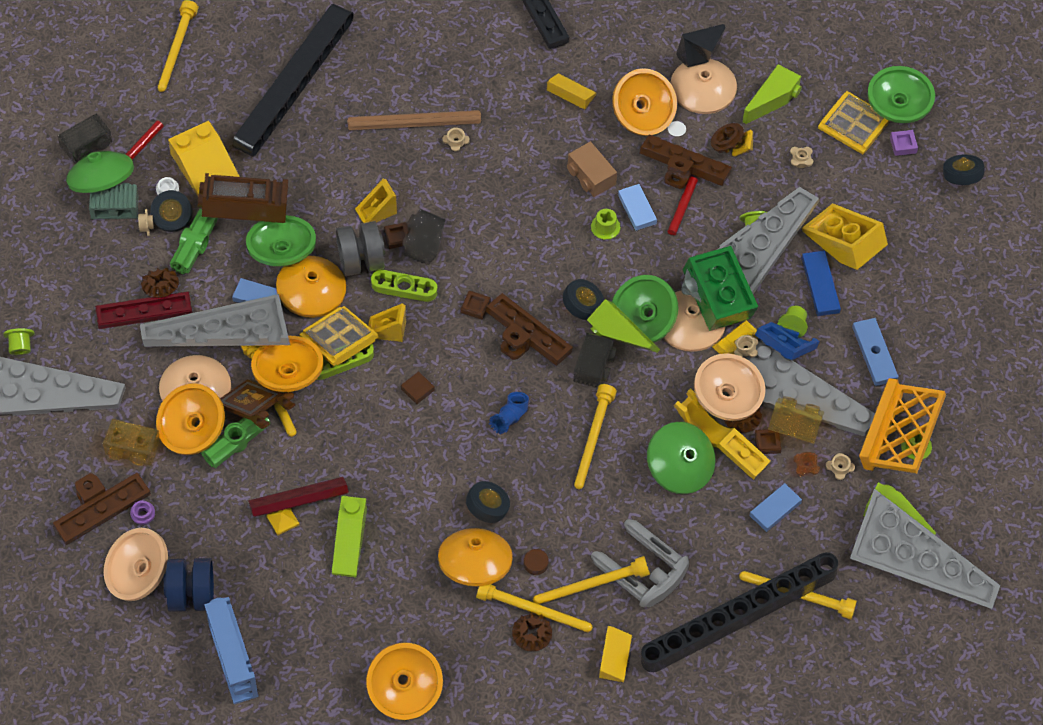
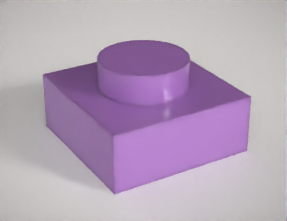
[890,130,918,156]

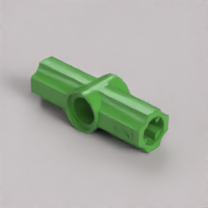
[170,209,218,275]
[201,418,270,468]

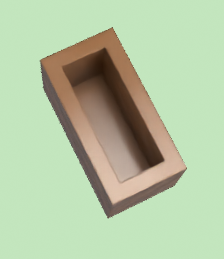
[567,141,617,197]

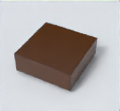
[384,222,412,249]
[461,291,491,320]
[401,371,435,404]
[754,429,781,454]

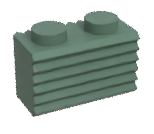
[89,183,139,219]

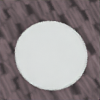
[668,121,686,136]

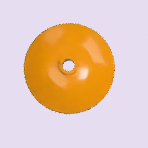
[612,69,677,136]
[276,256,346,318]
[251,336,323,392]
[156,383,225,455]
[438,528,512,586]
[366,642,443,720]

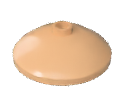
[671,59,737,114]
[663,291,726,352]
[694,354,765,421]
[159,355,231,402]
[104,528,168,601]

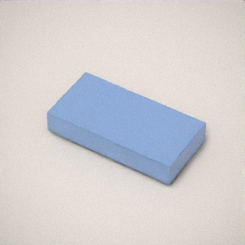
[618,184,657,231]

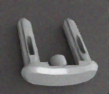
[591,519,689,607]

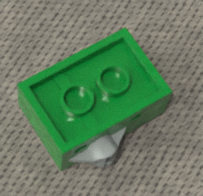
[681,246,758,331]

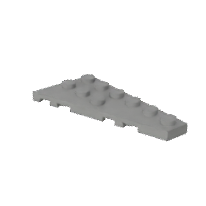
[716,187,819,294]
[140,294,290,347]
[722,340,875,436]
[0,357,126,416]
[850,489,1000,609]

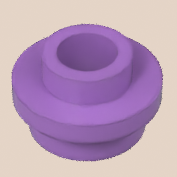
[130,500,155,525]

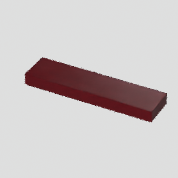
[95,291,192,329]
[248,477,349,517]

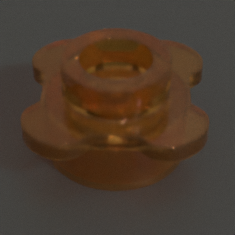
[794,452,820,476]

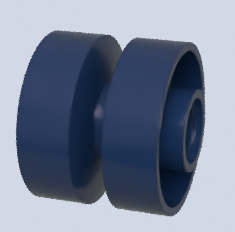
[164,558,214,612]

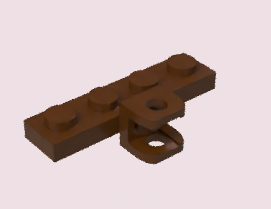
[640,134,732,189]
[486,293,573,366]
[53,473,151,545]

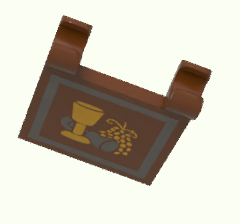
[220,379,296,429]

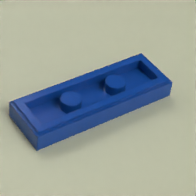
[802,251,841,316]

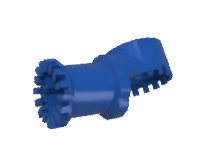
[489,392,529,434]

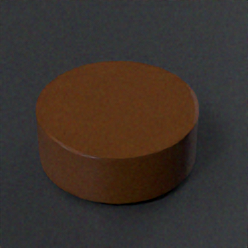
[524,549,549,575]

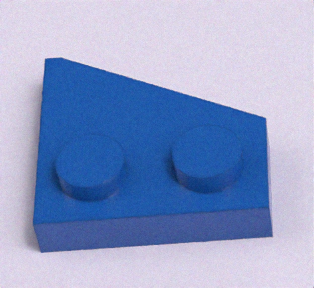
[755,322,820,360]

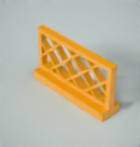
[859,378,946,474]

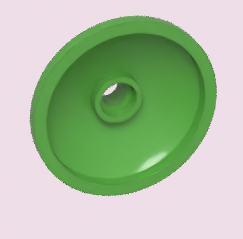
[868,66,935,123]
[66,151,134,193]
[246,215,316,267]
[612,275,678,343]
[647,422,715,494]

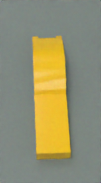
[674,388,771,480]

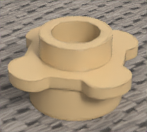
[442,128,470,151]
[790,147,813,168]
[138,209,154,236]
[734,335,758,358]
[826,453,855,480]

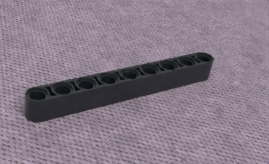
[232,4,354,157]
[641,552,838,673]

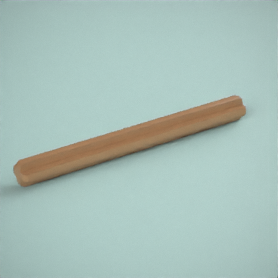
[347,110,481,130]

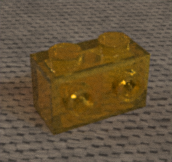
[768,396,824,444]
[103,419,161,466]

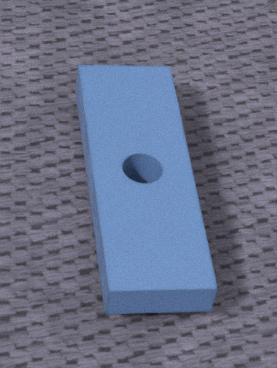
[852,318,898,386]

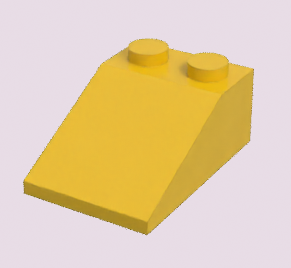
[168,121,240,196]
[802,203,888,270]

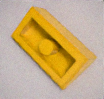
[547,73,596,110]
[599,626,632,682]

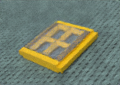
[818,91,890,155]
[299,306,379,366]

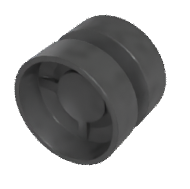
[336,221,385,276]

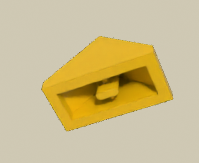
[355,179,397,223]
[368,303,406,342]

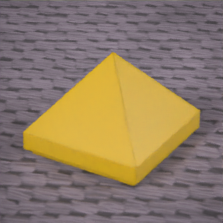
[732,129,753,157]
[266,508,299,536]

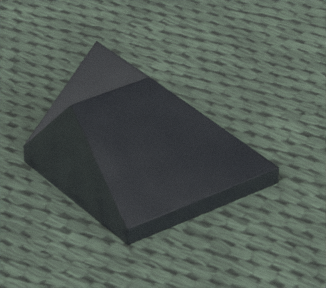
[676,24,726,67]

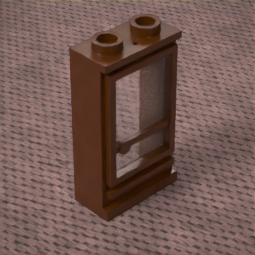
[198,173,288,223]

